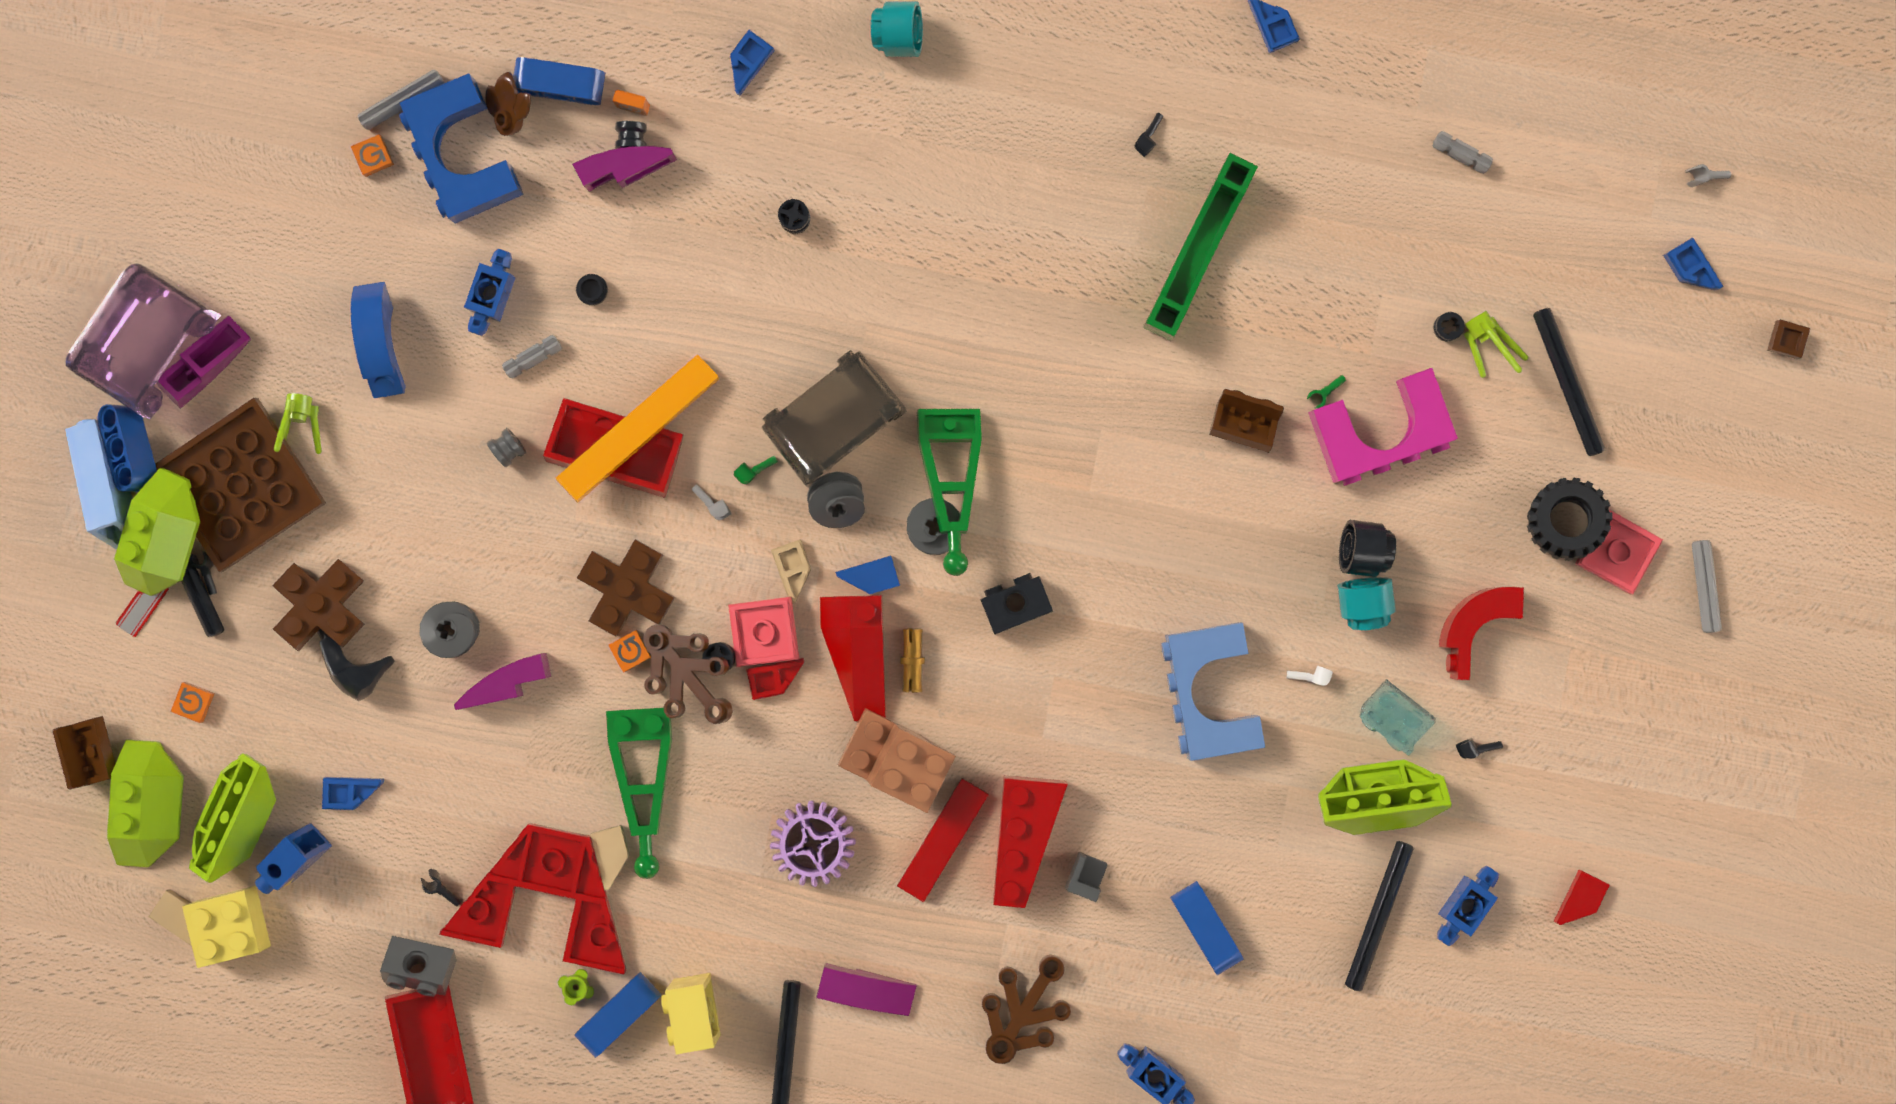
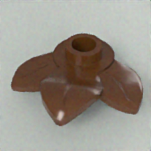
[485,72,531,136]

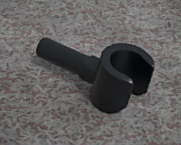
[1134,113,1164,157]
[189,551,217,595]
[1456,738,1503,759]
[421,869,461,907]

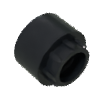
[1339,519,1396,577]

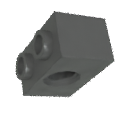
[380,936,457,997]

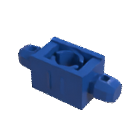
[464,249,515,336]
[1437,866,1499,946]
[1117,1043,1195,1104]

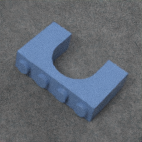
[1161,622,1265,761]

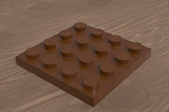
[155,398,326,572]

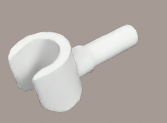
[1286,666,1333,686]

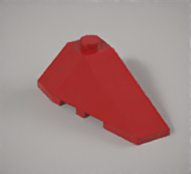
[820,595,886,721]

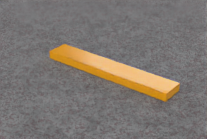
[555,354,719,503]

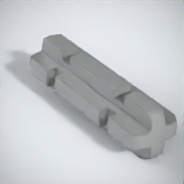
[1432,131,1493,174]
[502,335,562,378]

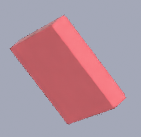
[1575,510,1663,594]
[728,597,799,667]

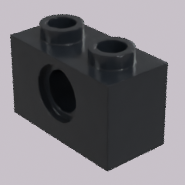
[980,573,1053,635]

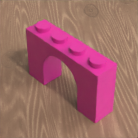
[1308,368,1458,486]

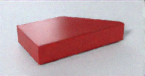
[746,658,805,700]
[1554,870,1610,925]

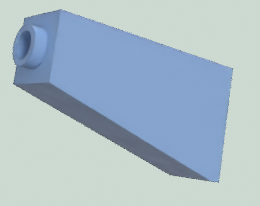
[65,419,133,550]

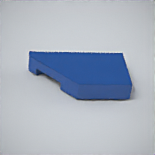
[1247,0,1300,54]
[730,30,775,96]
[1663,238,1724,291]
[836,556,900,594]
[322,777,384,810]

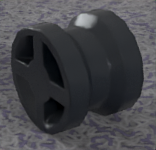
[615,121,647,149]
[778,199,811,234]
[702,642,735,672]

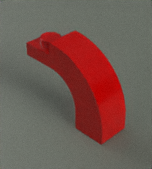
[1439,587,1524,680]

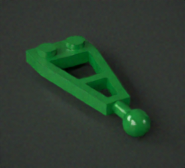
[917,409,982,576]
[606,707,672,879]

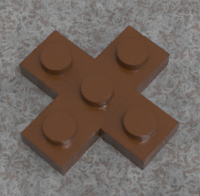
[577,539,675,637]
[272,559,365,651]

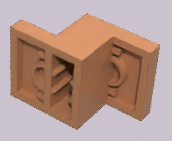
[837,708,956,813]

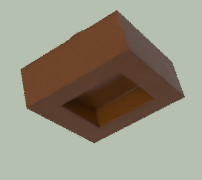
[1767,319,1810,359]

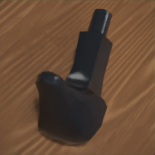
[317,628,395,701]

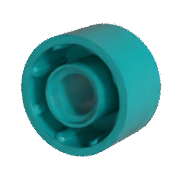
[871,1,923,57]
[1337,577,1396,630]

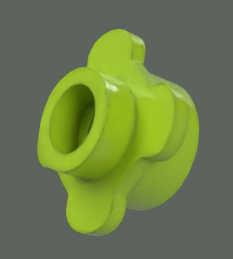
[558,969,594,1006]

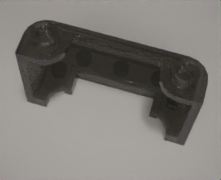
[761,350,907,488]

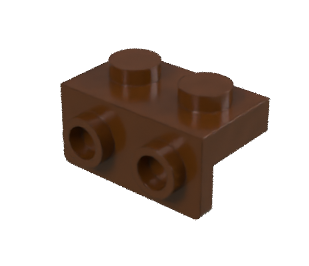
[1209,389,1284,453]
[53,716,116,790]

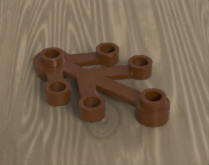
[643,625,733,724]
[982,955,1071,1064]

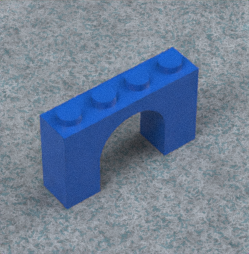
[399,73,524,224]

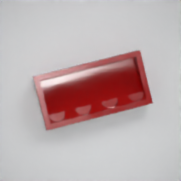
[543,398,683,498]
[385,985,474,1104]

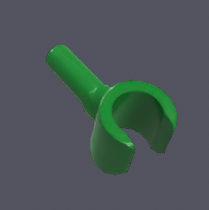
[1307,375,1346,409]
[734,456,778,484]

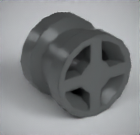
[487,428,526,468]

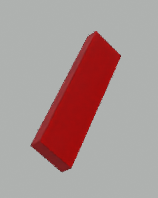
[897,778,989,902]

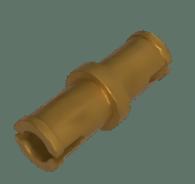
[900,628,925,693]

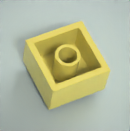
[182,886,271,968]
[661,973,721,1054]

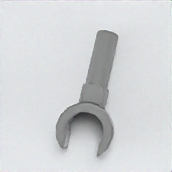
[1685,164,1731,187]
[692,485,731,520]

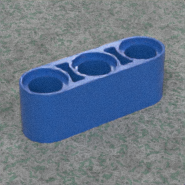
[513,57,606,105]
[97,404,157,492]
[1170,881,1244,975]
[574,972,662,1058]

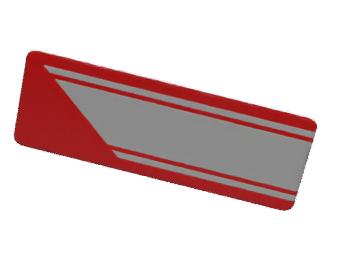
[116,588,169,637]

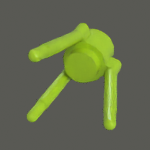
[1463,311,1528,378]
[274,393,322,454]

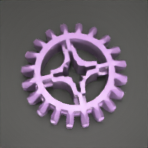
[770,800,856,887]

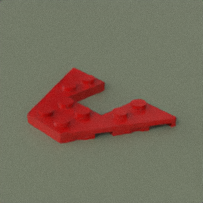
[439,823,627,975]

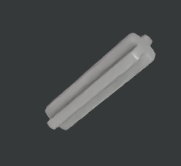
[358,70,444,130]
[1692,540,1722,633]

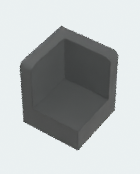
[1065,852,1107,902]

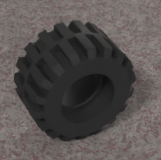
[1527,477,1613,561]

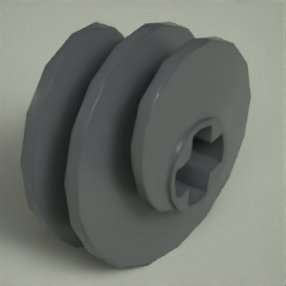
[807,472,865,528]
[907,498,962,555]
[420,601,480,658]

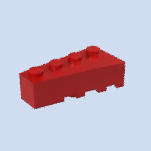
[993,775,1068,908]

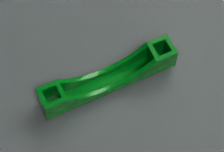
[1143,153,1258,341]

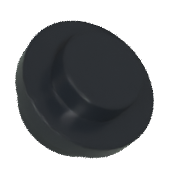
[576,274,608,306]

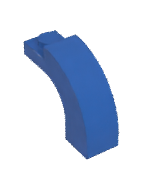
[351,281,406,398]

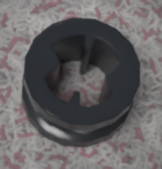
[1433,312,1465,342]

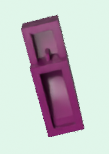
[572,146,677,192]
[156,315,251,409]
[454,653,552,710]
[816,963,917,1016]

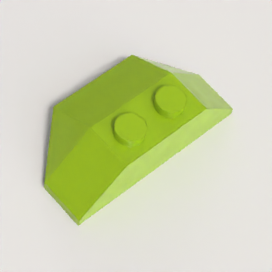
[114,468,200,596]
[107,740,184,867]
[189,753,276,883]
[1318,759,1452,835]

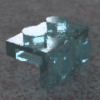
[1360,679,1436,755]

